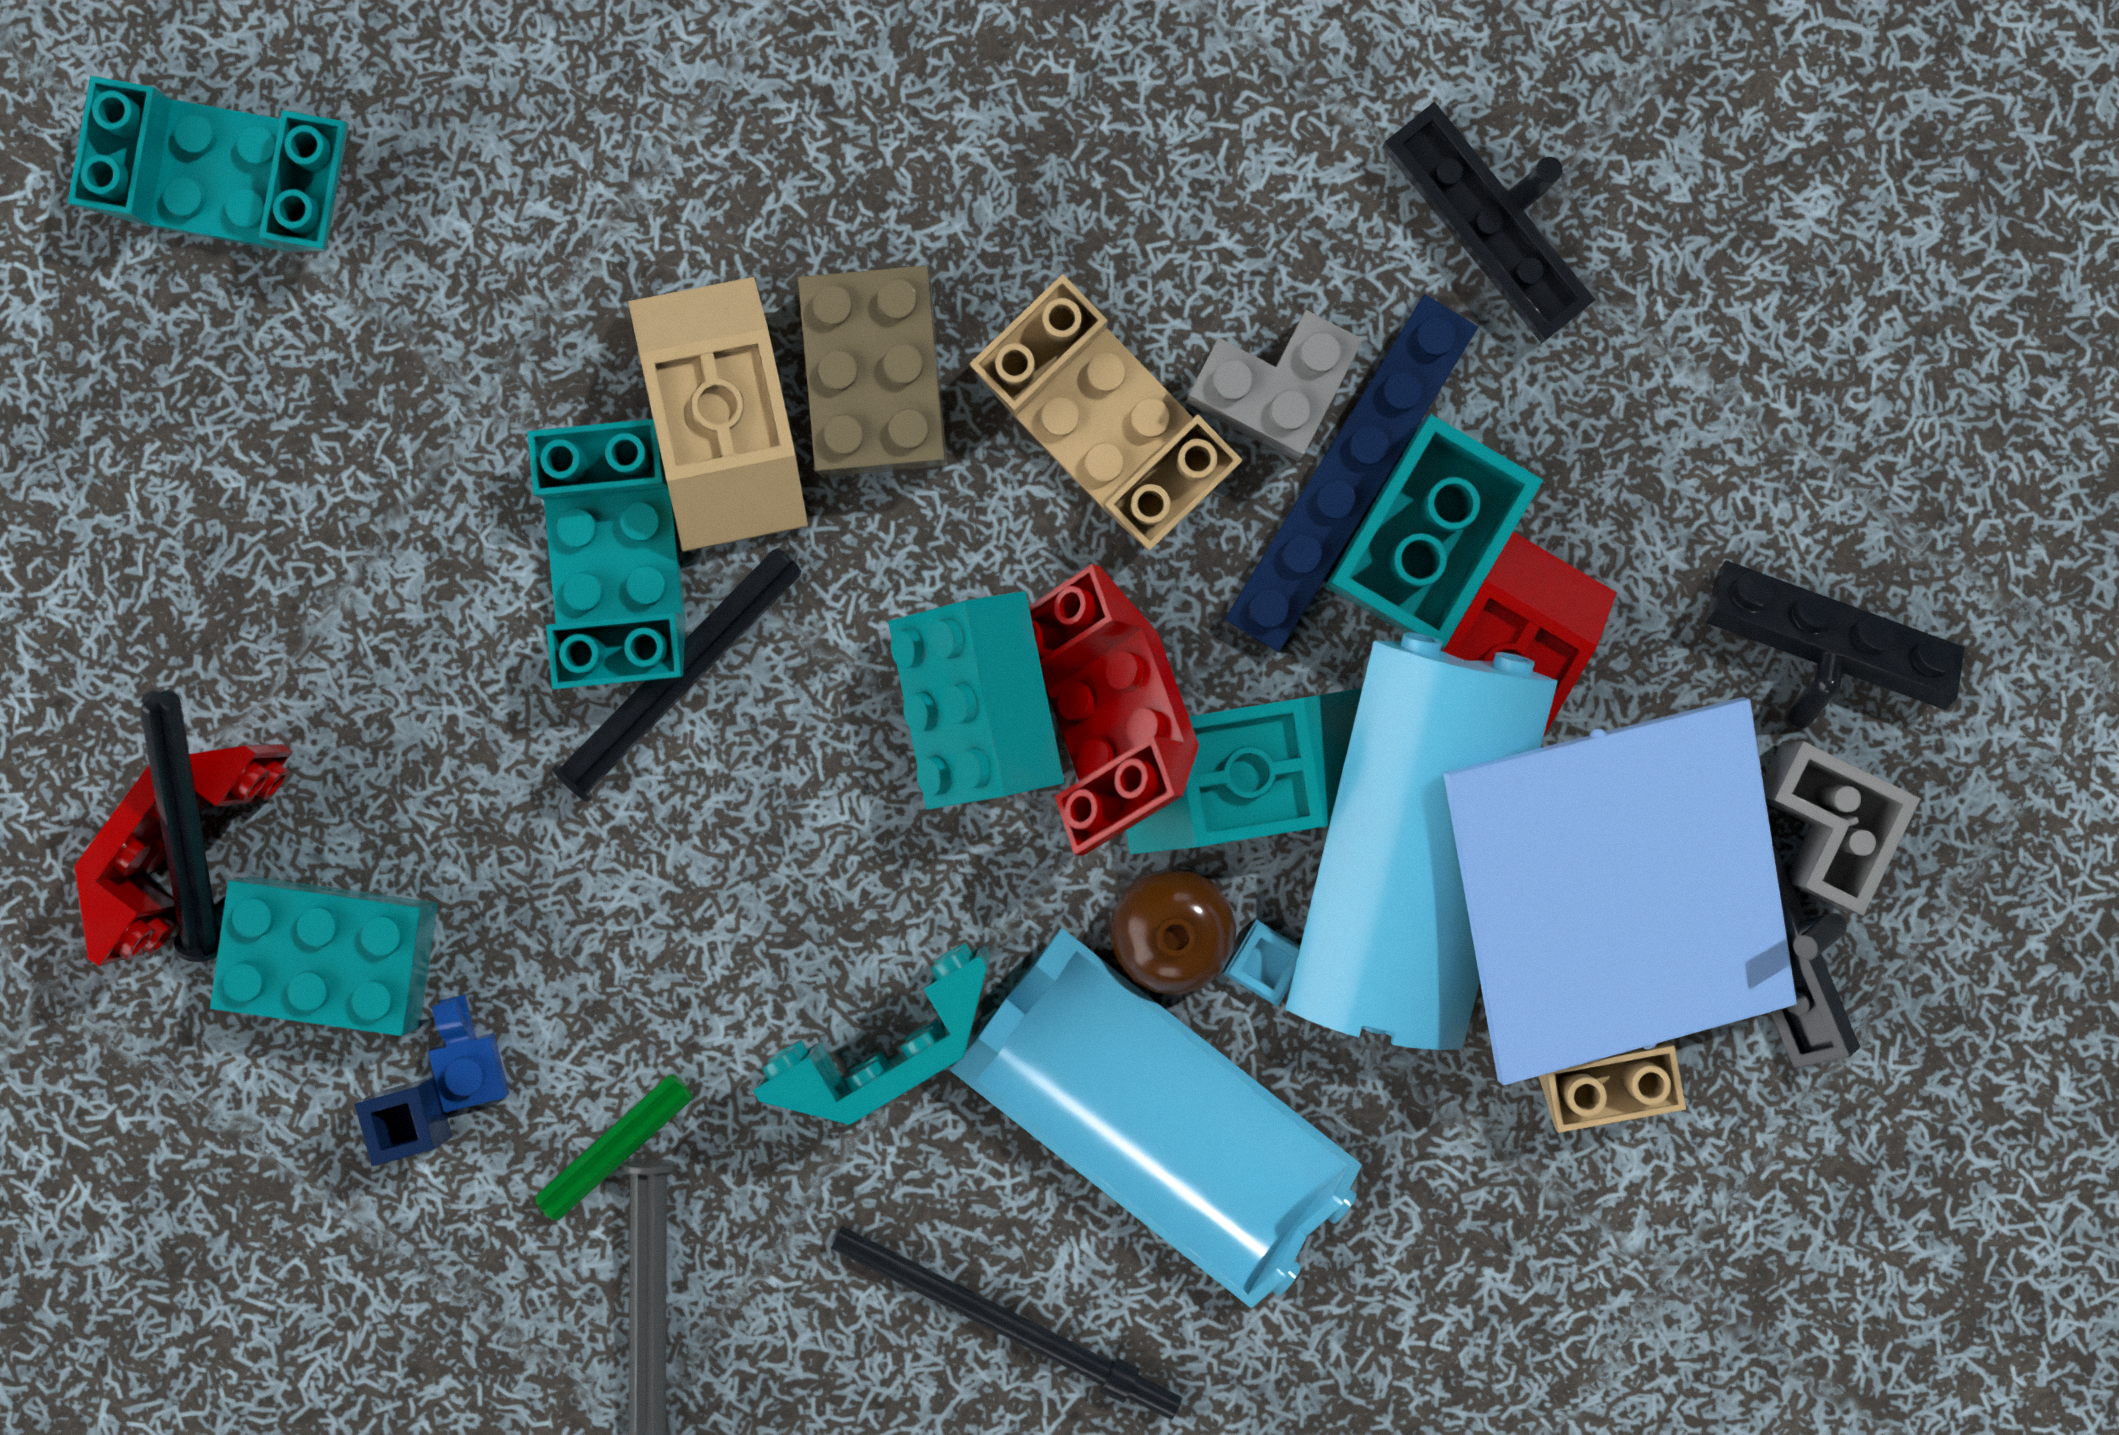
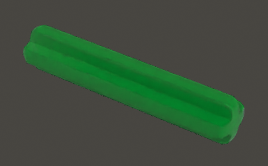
[535,1074,693,1221]

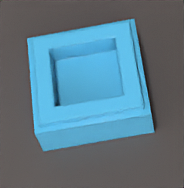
[1222,919,1300,1007]

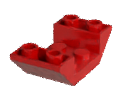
[1440,532,1617,738]
[1029,564,1199,856]
[74,744,293,966]

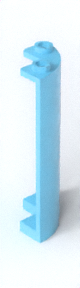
[1285,632,1558,1050]
[950,928,1362,1309]

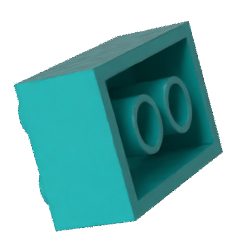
[1324,414,1543,649]
[888,591,1064,810]
[210,876,438,1036]

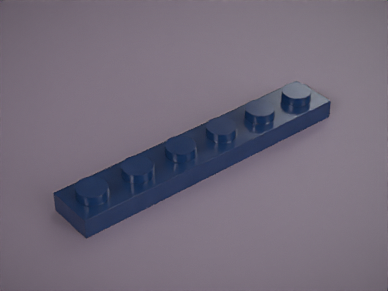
[1224,294,1479,653]

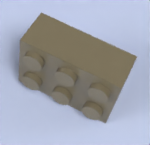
[798,265,948,477]

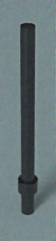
[831,1226,1182,1420]

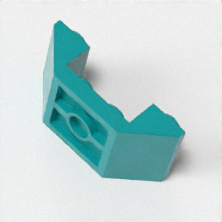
[67,75,349,251]
[527,419,686,689]
[1126,688,1362,854]
[753,942,991,1125]

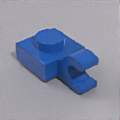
[428,994,509,1113]

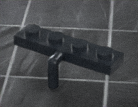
[1382,101,1596,344]
[1706,560,1965,728]
[1771,835,1861,1069]

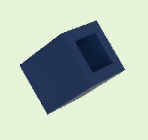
[354,1076,453,1166]

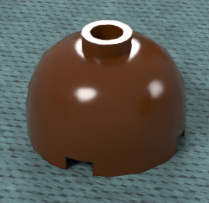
[1110,868,1237,995]

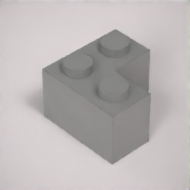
[1185,310,1364,462]
[1763,741,1921,916]

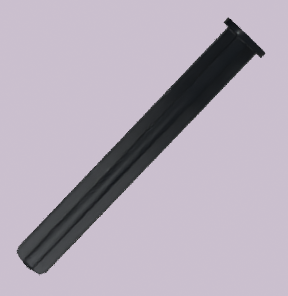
[551,548,802,803]
[140,689,221,962]

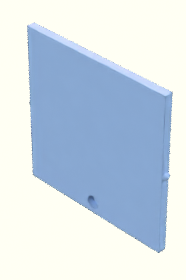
[1443,697,1797,1086]

